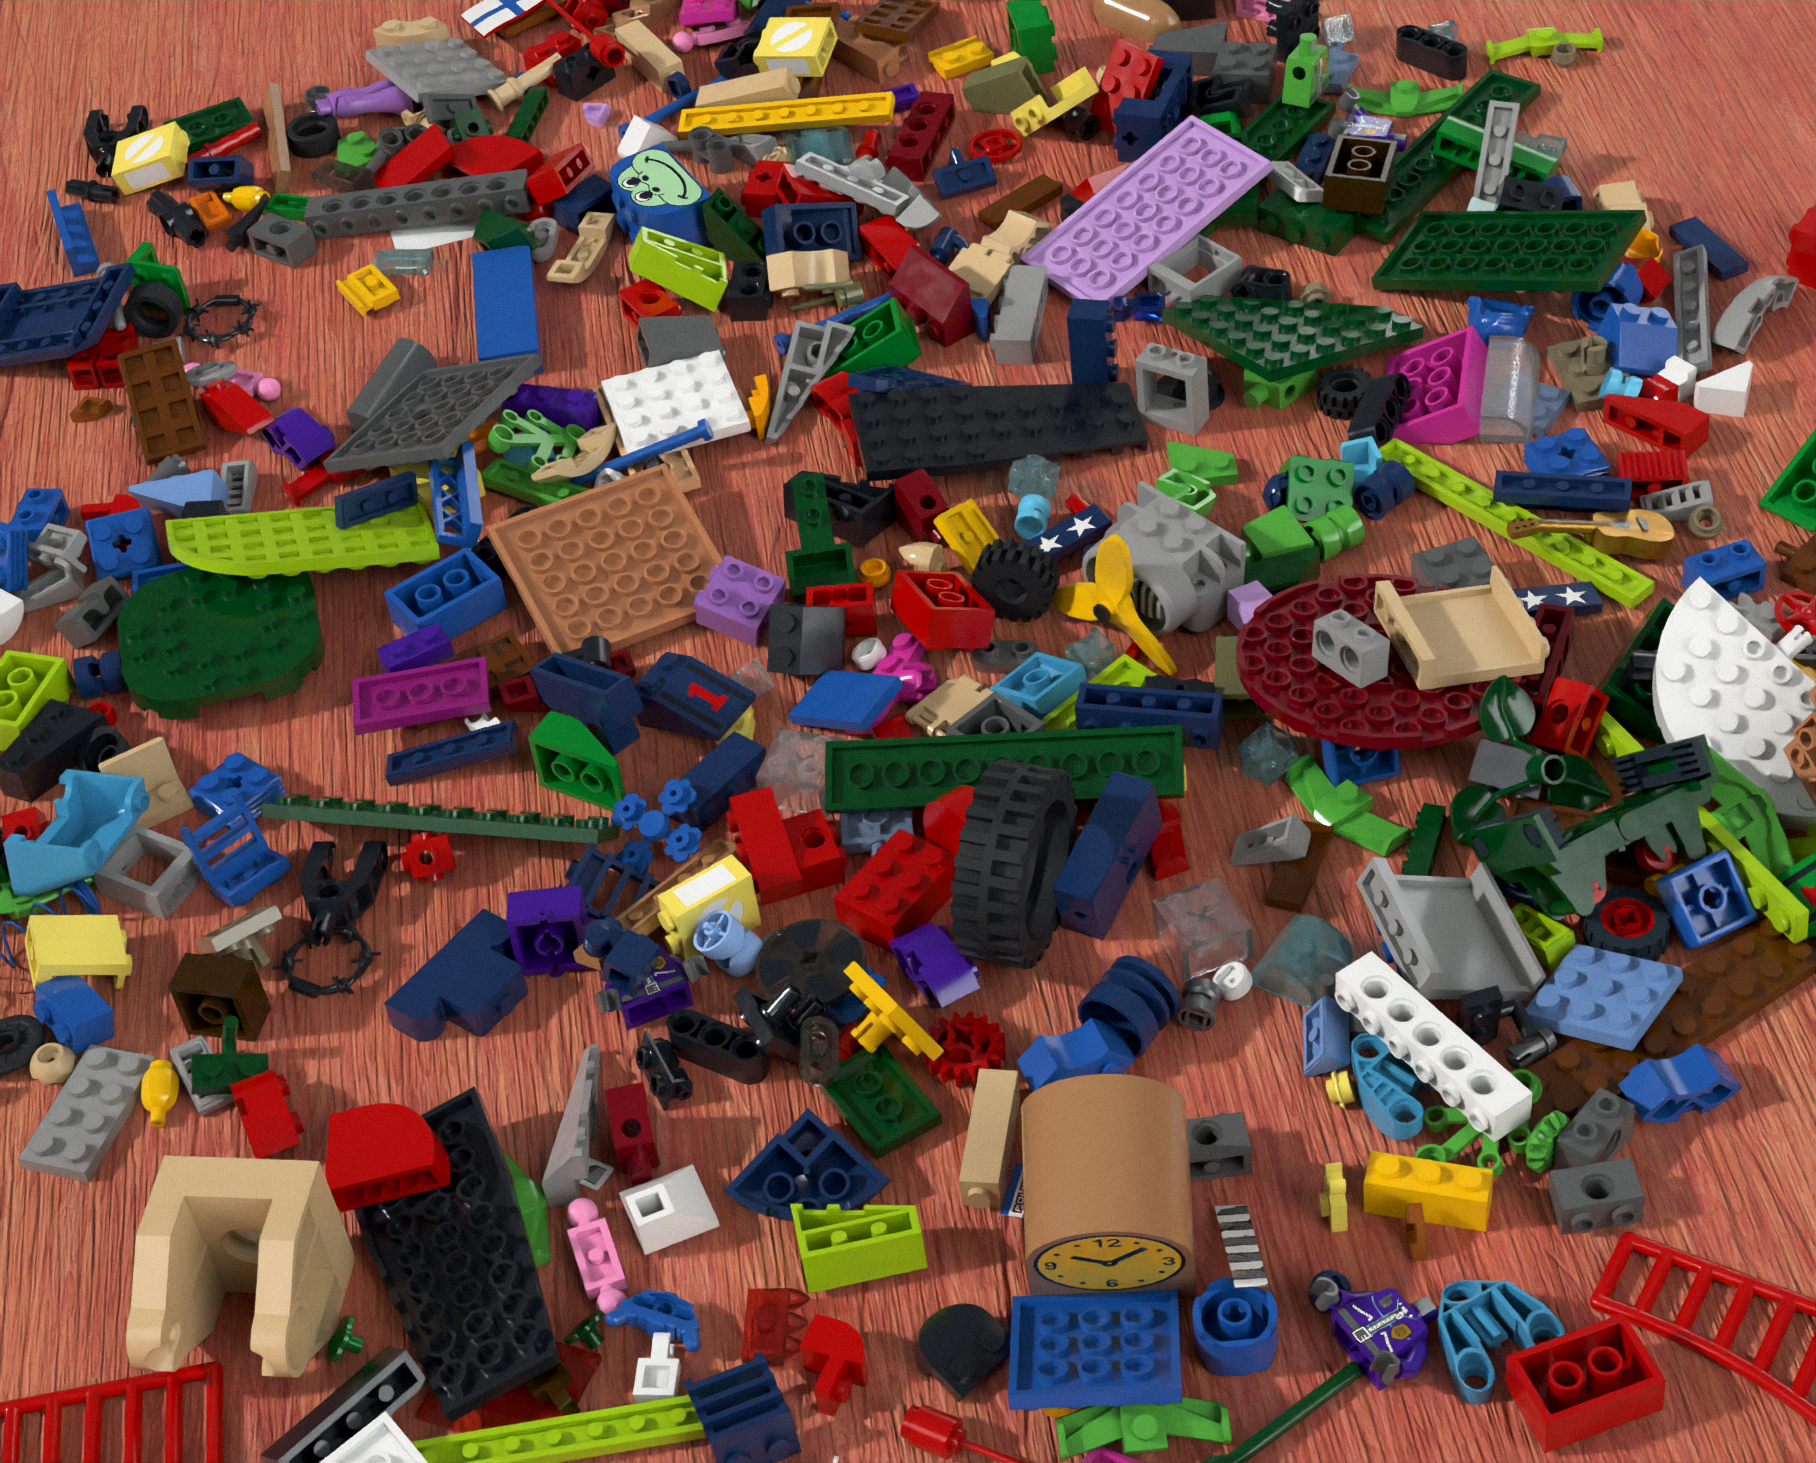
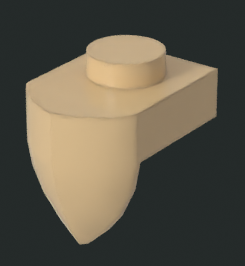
[899,542,948,571]

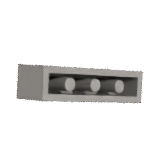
[990,265,1049,365]

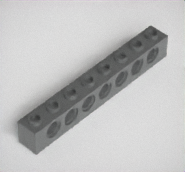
[303,169,533,240]

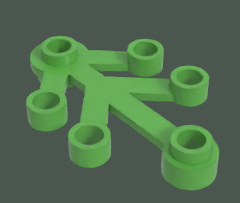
[487,409,586,474]
[1414,1069,1542,1178]

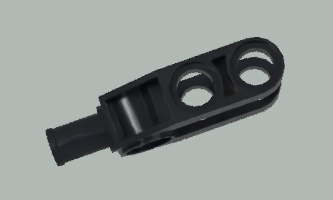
[83,105,149,178]
[299,841,388,947]

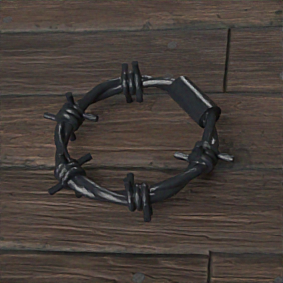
[179,295,261,349]
[272,921,381,999]

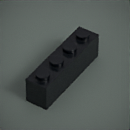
[260,1346,428,1463]

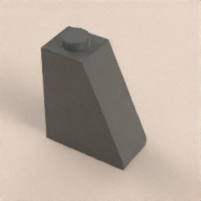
[1148,22,1228,76]

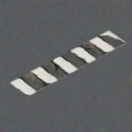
[1214,1205,1269,1288]

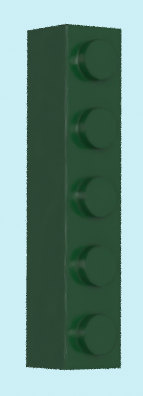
[504,87,549,143]
[1401,803,1446,876]

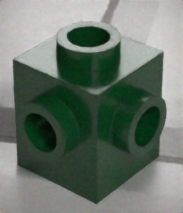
[451,107,493,143]

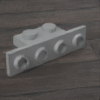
[28,523,88,573]

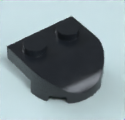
[916,1303,1011,1403]

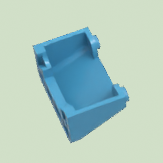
[3,769,150,897]

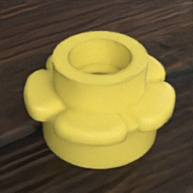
[1325,1070,1357,1108]

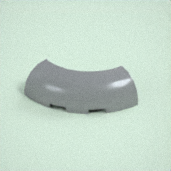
[881,166,943,230]
[1711,274,1800,356]

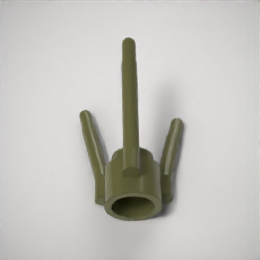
[789,279,865,313]

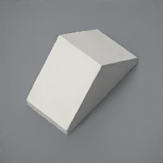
[617,115,678,158]
[1693,361,1753,417]

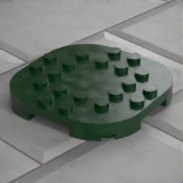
[117,567,325,720]

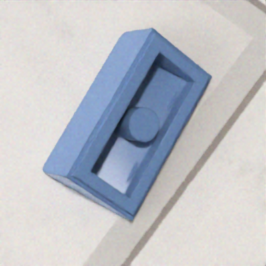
[1303,995,1350,1077]

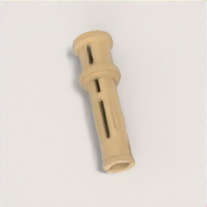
[487,52,562,112]

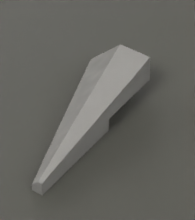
[765,320,856,445]
[541,1044,600,1207]

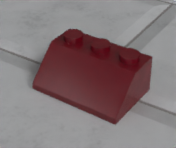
[889,244,975,348]

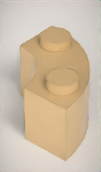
[373,16,449,47]
[1593,180,1654,231]
[980,210,1053,265]
[766,249,850,298]

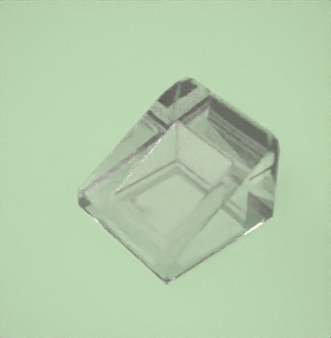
[728,658,776,697]

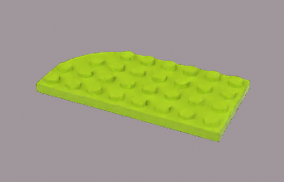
[165,500,440,579]

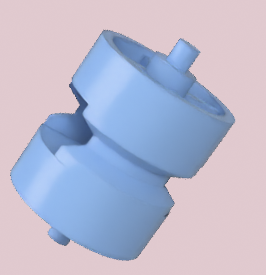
[693,910,764,977]

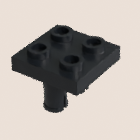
[1265,0,1320,64]
[733,982,828,1070]

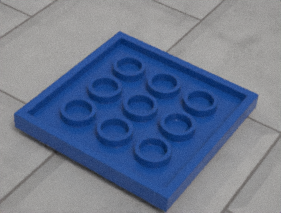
[1008,1289,1182,1411]

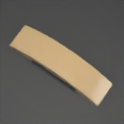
[546,211,616,283]
[531,422,618,484]

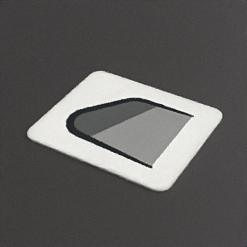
[580,1157,614,1190]

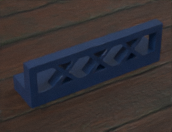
[1493,470,1632,513]

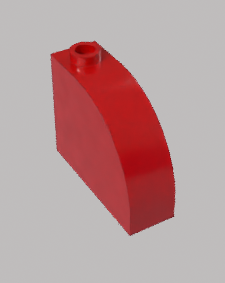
[440,135,544,179]
[923,785,975,855]
[325,1103,450,1213]

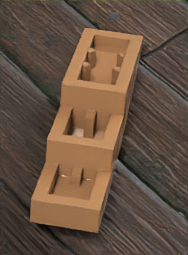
[593,0,683,40]

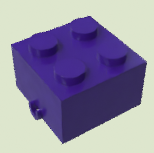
[506,885,592,978]

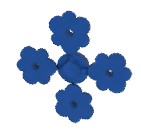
[611,779,702,874]

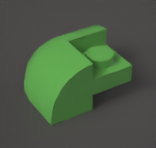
[1156,468,1217,518]

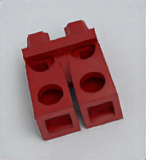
[66,323,139,390]

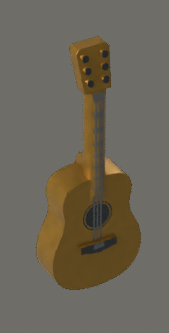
[1506,509,1674,560]

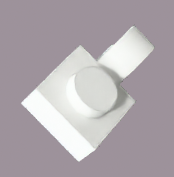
[632,1332,681,1403]

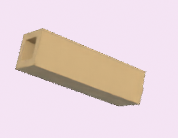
[615,20,685,94]
[695,67,801,108]
[959,1068,1021,1208]

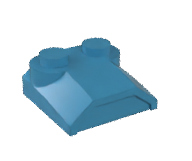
[989,652,1087,720]

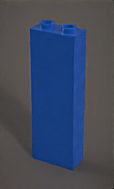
[472,246,543,374]

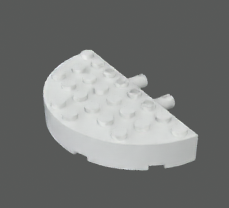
[1652,577,1816,830]

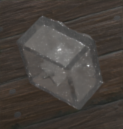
[756,728,845,817]
[1152,876,1253,981]

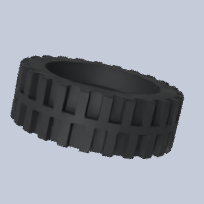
[950,759,1077,969]

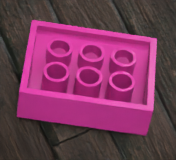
[1386,326,1490,444]

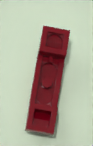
[497,648,637,713]

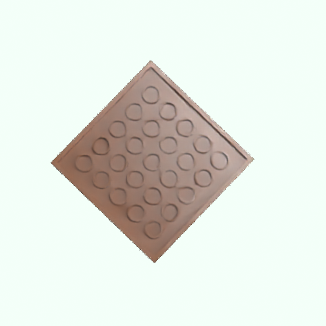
[486,463,723,654]

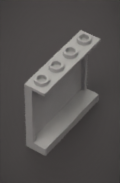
[1356,857,1546,1001]

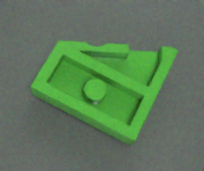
[337,130,384,183]
[1166,442,1238,487]

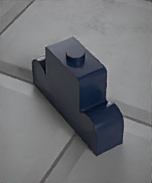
[529,652,643,756]
[384,908,528,1042]

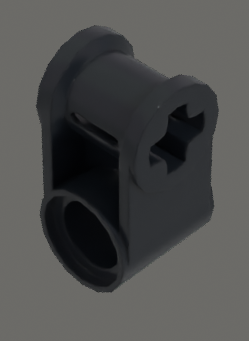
[1231,265,1293,301]

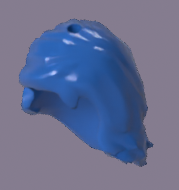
[1466,296,1535,352]

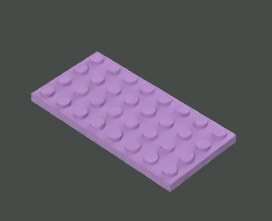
[1019,115,1273,307]

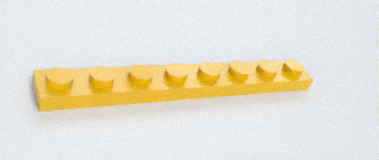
[678,91,896,139]

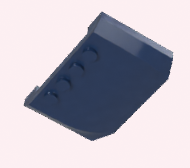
[0,263,137,368]

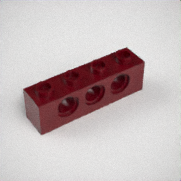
[885,91,956,182]
[1521,603,1574,732]

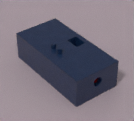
[1052,771,1163,941]

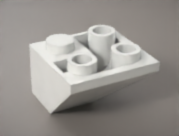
[619,1164,720,1255]

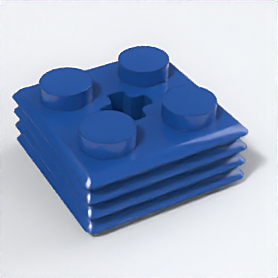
[1523,428,1611,477]
[85,507,163,581]
[0,522,29,593]
[1321,739,1401,787]
[188,752,287,829]
[1655,850,1758,950]

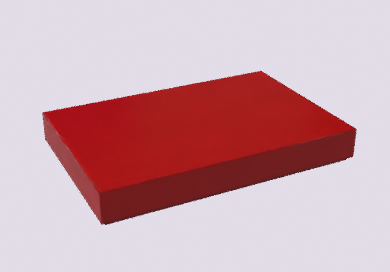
[371,123,457,188]

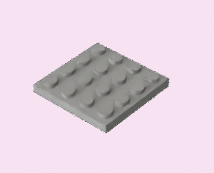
[365,37,509,103]

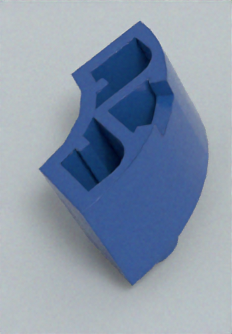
[1017,1018,1136,1092]
[1618,1043,1743,1123]

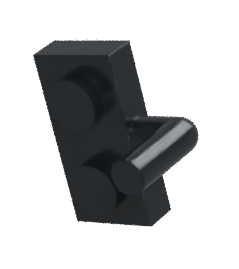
[1456,985,1538,1046]

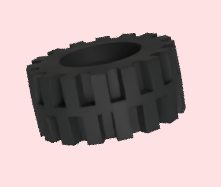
[1317,365,1373,420]

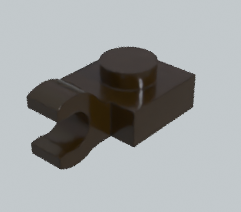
[525,1361,581,1416]

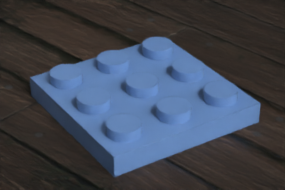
[1525,943,1683,1051]

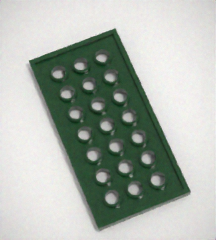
[1371,210,1647,293]

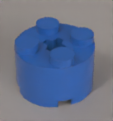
[1571,262,1643,332]
[1192,1277,1278,1376]

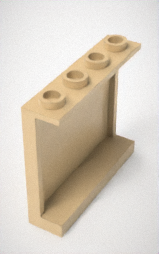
[1374,565,1550,690]

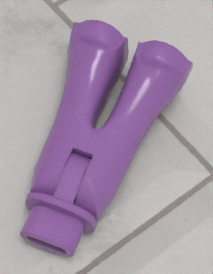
[315,78,413,118]

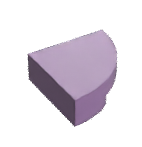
[582,102,611,128]

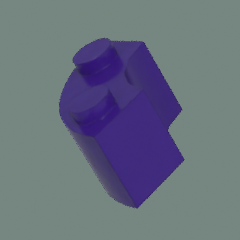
[258,408,336,471]
[888,922,981,1008]

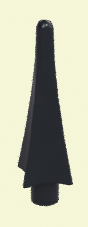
[224,196,270,252]

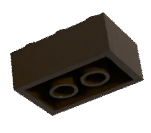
[1322,135,1397,215]

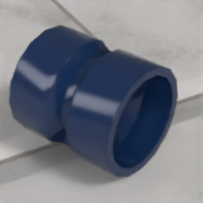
[1352,460,1415,520]
[73,650,128,700]

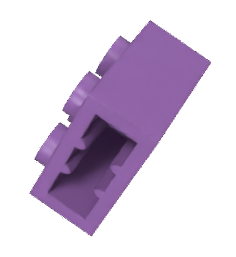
[693,555,786,647]

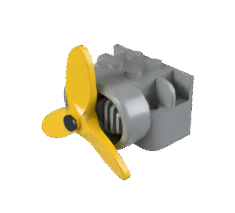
[1052,481,1246,676]

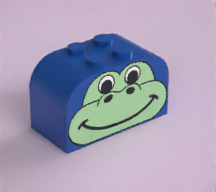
[609,143,715,248]

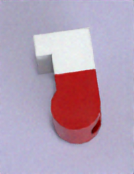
[1638,355,1697,402]

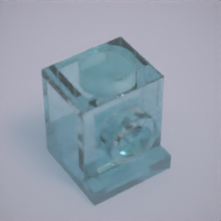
[1063,627,1115,683]

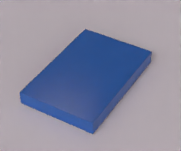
[788,670,904,732]

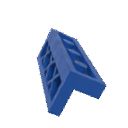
[46,189,100,278]
[428,442,483,548]

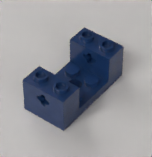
[1112,50,1193,163]

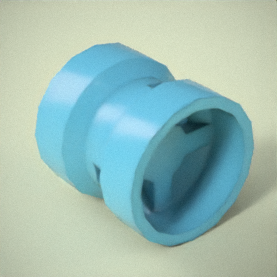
[1599,367,1643,399]
[1014,494,1051,540]

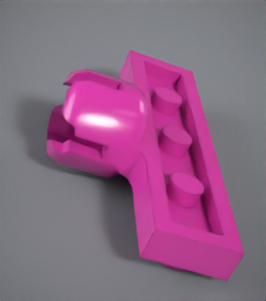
[844,633,937,735]

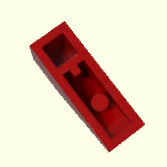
[199,379,275,435]
[1603,394,1710,459]

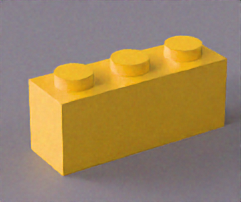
[1363,1151,1493,1232]

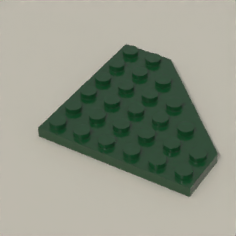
[1162,295,1424,383]

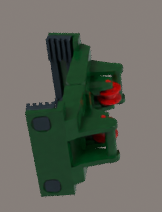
[1463,734,1720,921]

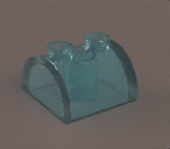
[1250,914,1353,1009]

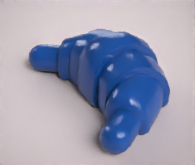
[605,1290,701,1353]

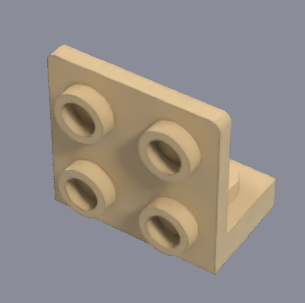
[98,737,194,829]

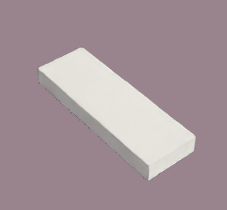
[1266,161,1324,202]

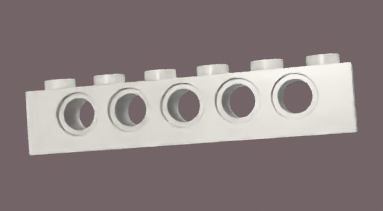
[1335,951,1532,1142]

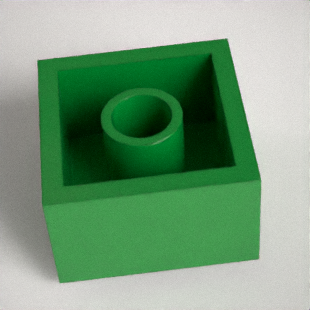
[1006,0,1057,75]

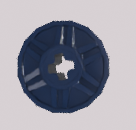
[1077,955,1180,1058]

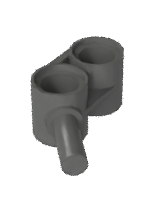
[364,124,428,176]
[661,126,735,174]

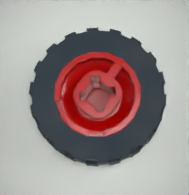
[1583,887,1670,962]

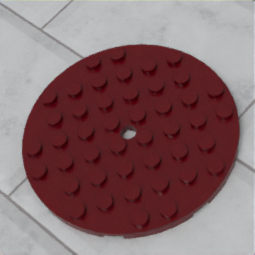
[1236,574,1523,752]

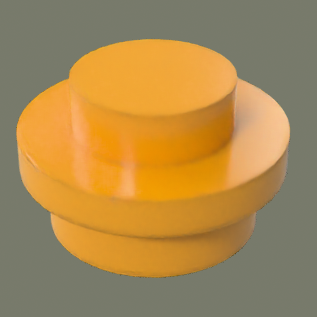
[858,558,891,588]

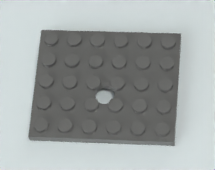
[323,353,543,474]

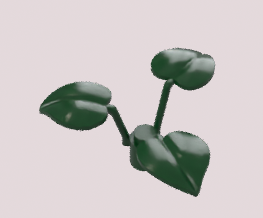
[1450,675,1611,846]

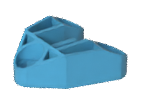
[1351,1033,1436,1140]
[1438,1280,1565,1405]

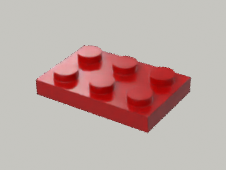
[1089,38,1164,134]

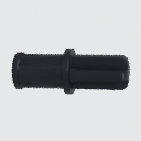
[65,179,120,204]

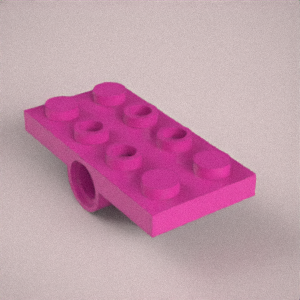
[679,0,739,28]

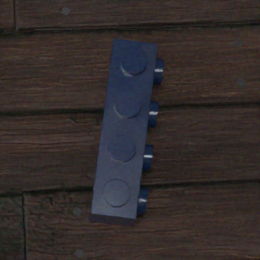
[1075,682,1224,749]

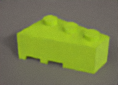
[629,226,728,312]
[790,1204,928,1294]

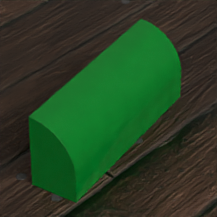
[1432,115,1560,183]

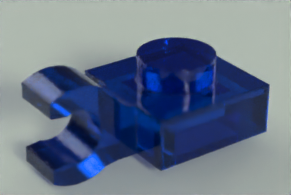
[1113,293,1165,322]

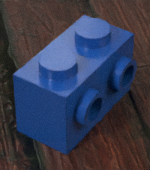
[8,488,70,543]
[1682,539,1767,601]
[33,975,114,1054]

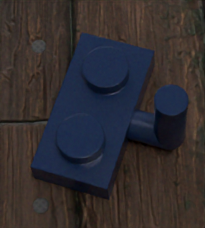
[932,147,997,200]

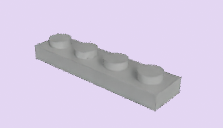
[1473,100,1520,204]

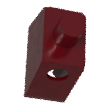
[895,468,949,548]
[604,1082,660,1184]

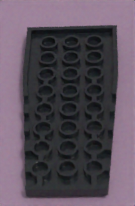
[848,383,1148,482]
[354,1086,561,1422]

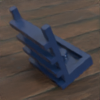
[559,842,661,920]
[683,1351,802,1463]

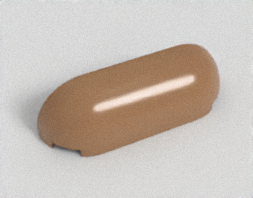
[1093,0,1183,44]

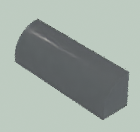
[346,337,437,434]

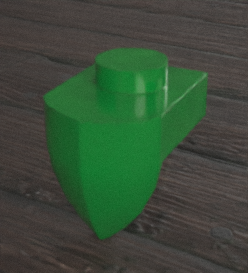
[1199,111,1241,133]

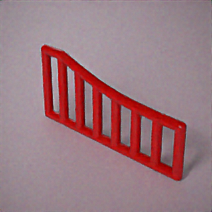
[1589,1232,1816,1427]
[0,1361,223,1463]

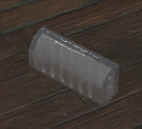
[1479,335,1540,444]

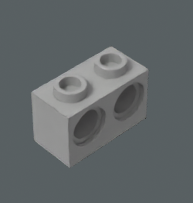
[1312,608,1390,689]

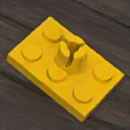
[843,961,944,1062]

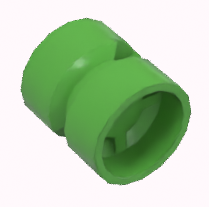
[1302,504,1365,562]

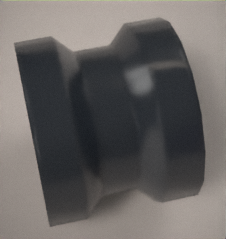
[1064,106,1100,141]

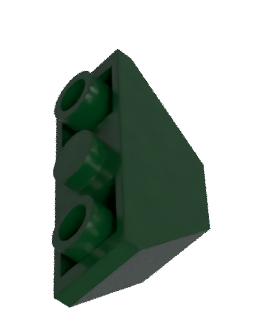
[702,187,766,262]
[473,209,539,251]
[1244,546,1320,596]

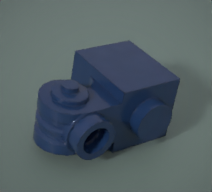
[583,917,660,998]

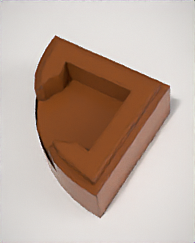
[70,396,113,423]
[1405,1202,1427,1262]

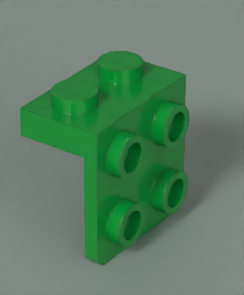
[126,242,191,316]
[1280,455,1354,523]

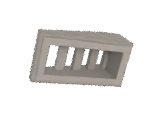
[729,133,778,166]
[221,459,258,515]
[1639,480,1713,522]
[15,567,85,614]
[1230,815,1311,866]
[170,1036,235,1117]

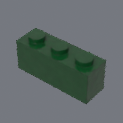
[1258,188,1353,257]

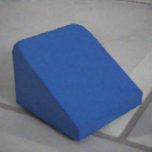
[971,298,991,341]

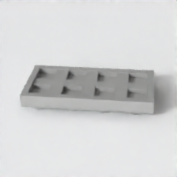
[18,1044,156,1182]

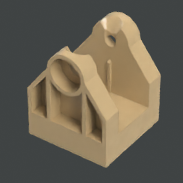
[126,1155,356,1378]

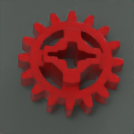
[923,1011,1006,1087]

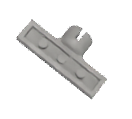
[794,152,910,216]

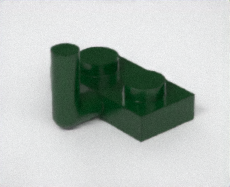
[191,1016,269,1095]

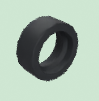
[286,112,341,158]
[124,282,183,339]

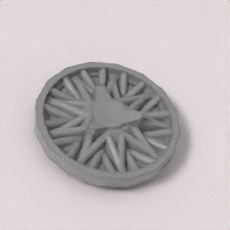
[186,361,238,386]

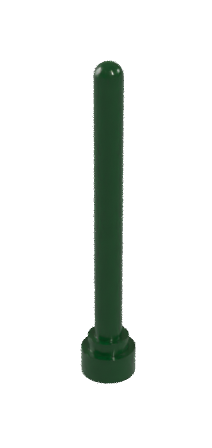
[1201,1362,1363,1463]

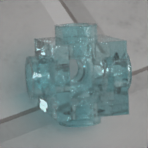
[1007,455,1061,500]
[1237,721,1299,786]

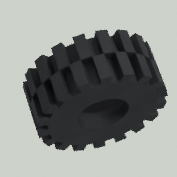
[970,537,1060,623]

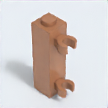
[831,15,908,85]

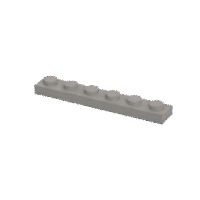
[1673,244,1712,375]

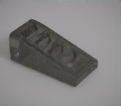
[311,158,375,193]

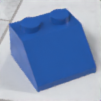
[1596,303,1678,376]

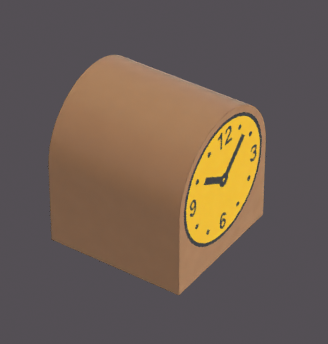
[1021,1074,1197,1297]

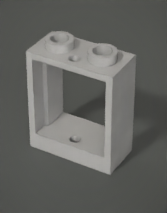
[1148,234,1242,305]
[1135,342,1209,436]
[93,824,203,920]

